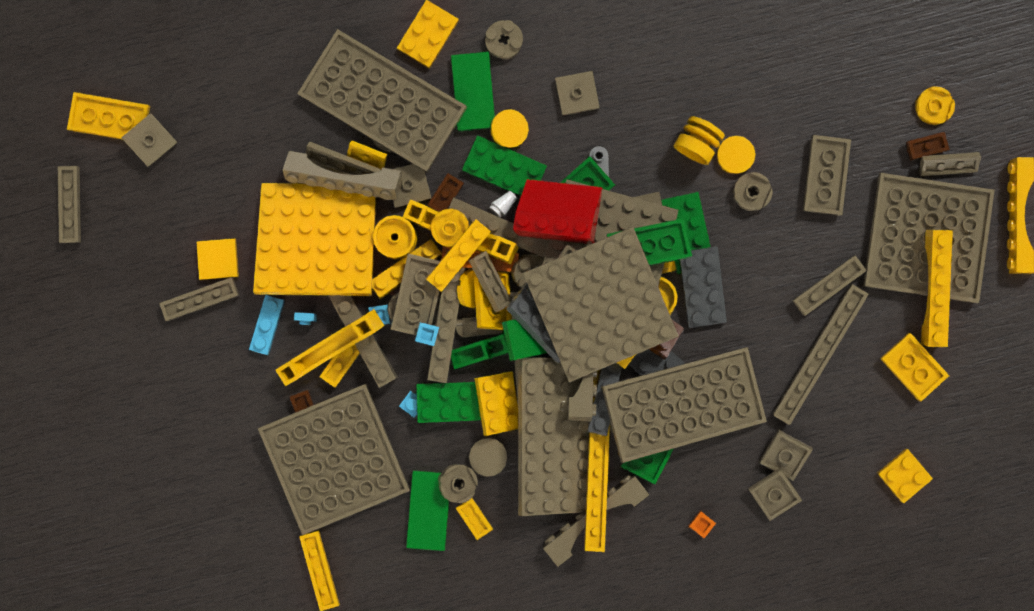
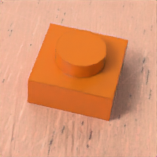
[688,511,716,539]

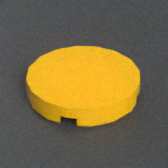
[915,86,955,125]
[491,109,529,148]
[717,136,756,174]
[431,208,469,247]
[457,269,476,308]

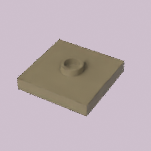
[555,71,600,116]
[121,113,177,167]
[393,164,432,209]
[759,429,813,481]
[748,468,802,521]

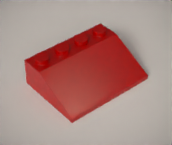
[513,179,603,244]

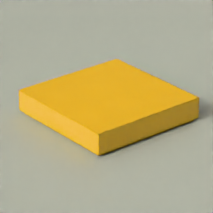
[197,239,239,280]

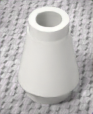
[489,191,517,218]

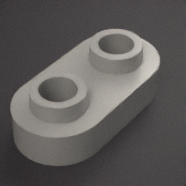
[589,146,609,177]

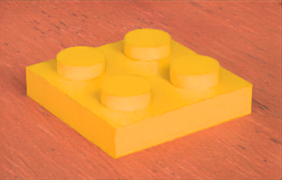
[877,449,933,503]

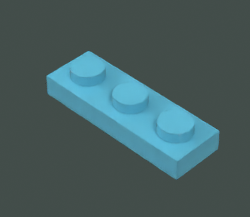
[249,295,285,355]

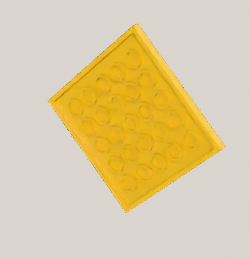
[253,183,376,296]

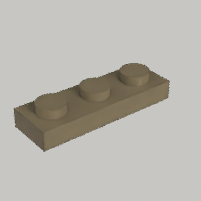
[919,152,981,176]
[469,251,511,312]

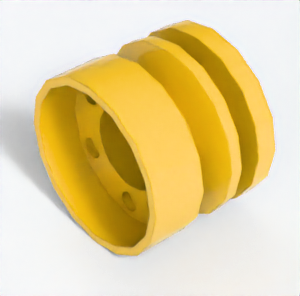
[673,116,725,165]

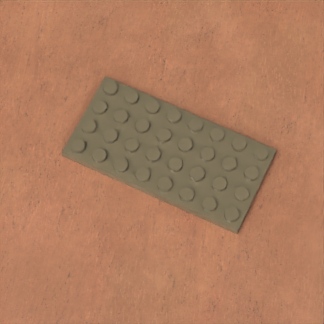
[297,29,467,172]
[601,347,767,463]
[518,358,589,516]

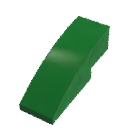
[451,334,508,369]

